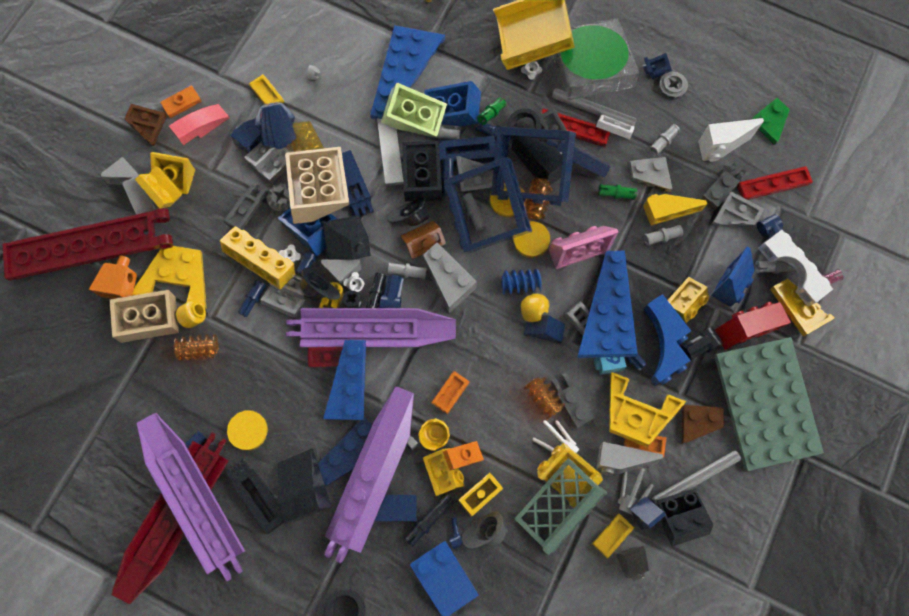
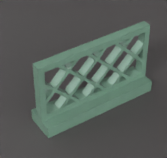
[515,458,607,555]

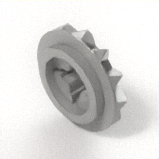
[659,72,688,98]
[266,182,291,211]

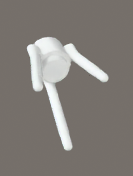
[532,420,579,453]

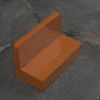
[401,221,446,259]

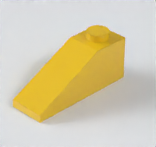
[643,194,707,226]

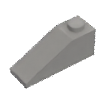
[596,442,663,476]

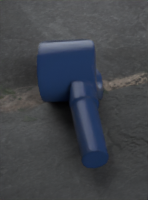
[449,518,462,549]

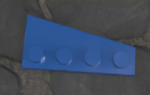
[323,340,366,420]

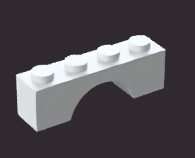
[758,230,833,306]

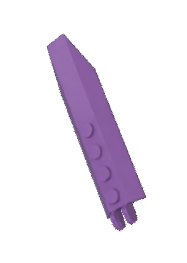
[286,308,456,347]
[324,387,414,564]
[137,413,245,581]

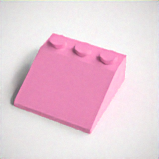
[548,226,619,269]

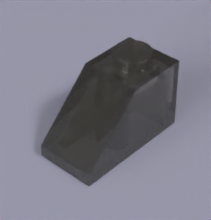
[616,546,649,581]

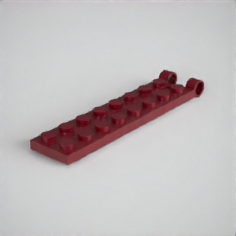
[2,208,173,281]

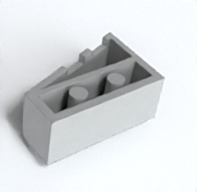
[423,243,477,313]

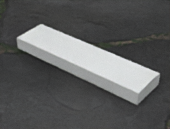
[377,118,404,186]

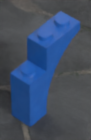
[643,294,691,386]

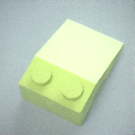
[381,83,447,137]

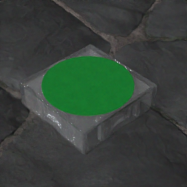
[552,18,640,100]

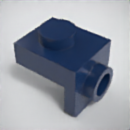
[643,53,673,79]

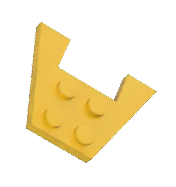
[132,246,207,309]
[609,372,686,447]

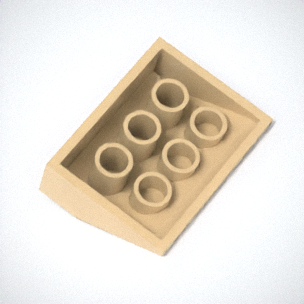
[285,147,349,224]

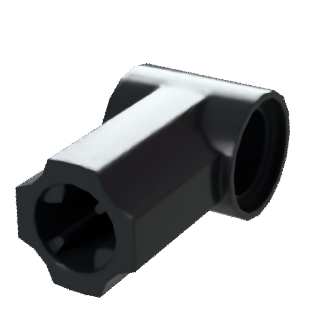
[681,326,723,360]

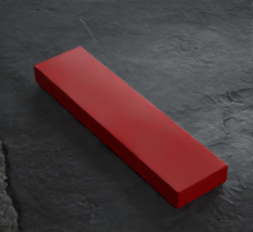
[541,108,610,147]
[737,166,813,200]

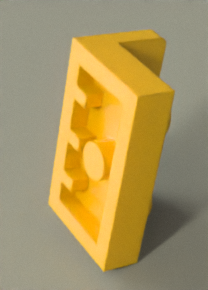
[135,167,182,208]
[668,277,709,323]
[423,448,464,496]

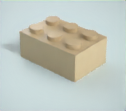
[110,290,179,343]

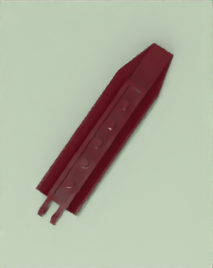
[111,432,229,604]

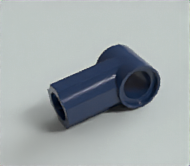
[757,214,784,239]
[379,275,404,308]

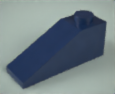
[230,118,262,154]

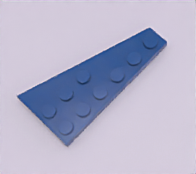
[370,25,445,120]
[577,251,638,358]

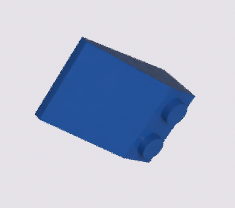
[424,81,481,126]
[278,207,337,256]
[711,247,754,307]
[410,541,479,616]

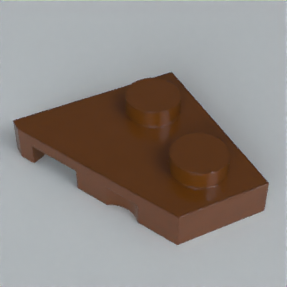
[124,104,167,146]
[682,405,724,444]

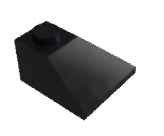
[322,215,371,260]

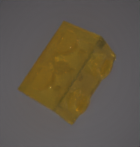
[290,121,324,152]

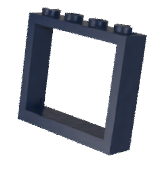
[491,127,576,206]
[444,157,532,253]

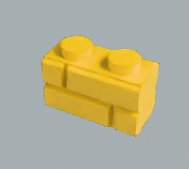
[458,473,503,517]

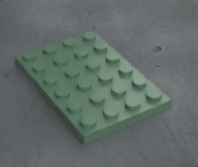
[714,337,824,471]

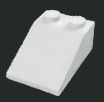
[698,118,764,162]

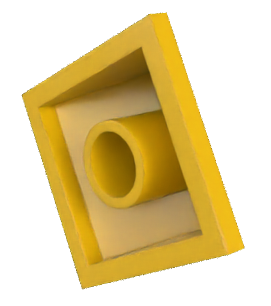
[150,152,195,194]

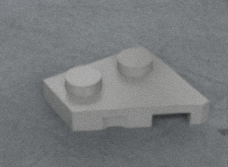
[629,157,672,192]
[712,192,764,226]

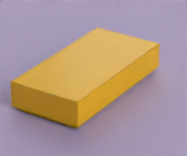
[249,74,284,105]
[592,513,634,559]

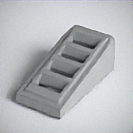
[563,301,589,335]

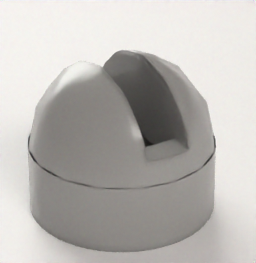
[307,65,320,80]

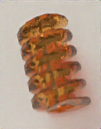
[525,178,553,220]
[174,334,219,361]
[523,377,565,421]

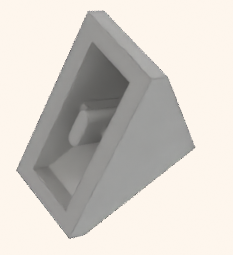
[101,157,139,185]
[321,260,361,287]

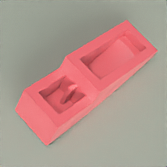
[169,104,229,146]

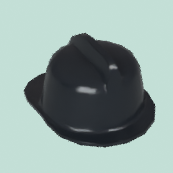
[387,197,430,226]
[300,268,340,301]

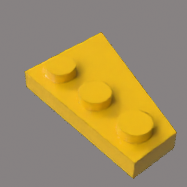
[770,278,835,337]

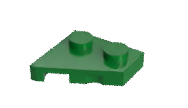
[752,98,790,145]

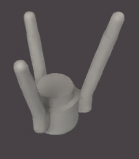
[618,468,654,515]

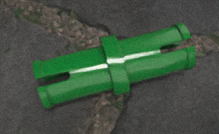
[477,97,506,125]
[598,184,637,200]

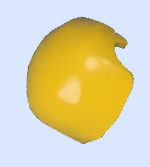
[521,293,550,322]
[418,419,450,451]

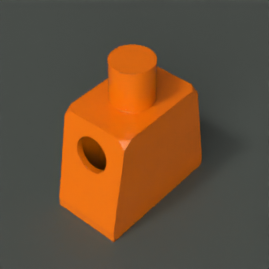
[89,255,137,299]

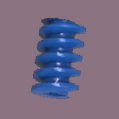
[501,268,542,295]

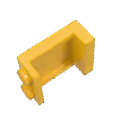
[537,443,603,508]

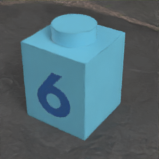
[594,357,626,375]

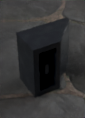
[657,488,713,546]

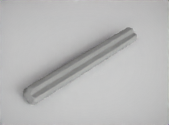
[552,88,637,126]
[652,451,741,506]

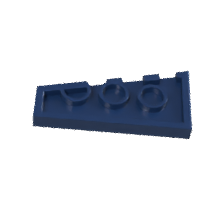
[318,417,372,487]

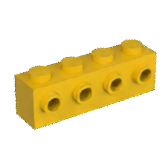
[220,226,295,290]

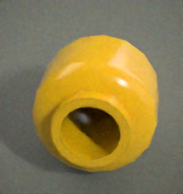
[176,300,206,328]

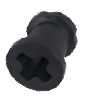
[343,290,362,308]

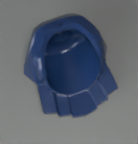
[255,102,297,149]

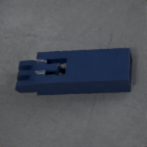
[439,136,496,166]
[546,140,610,178]
[342,150,374,217]
[374,495,417,522]

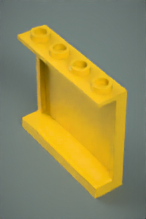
[493,0,575,70]

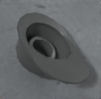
[462,512,509,549]

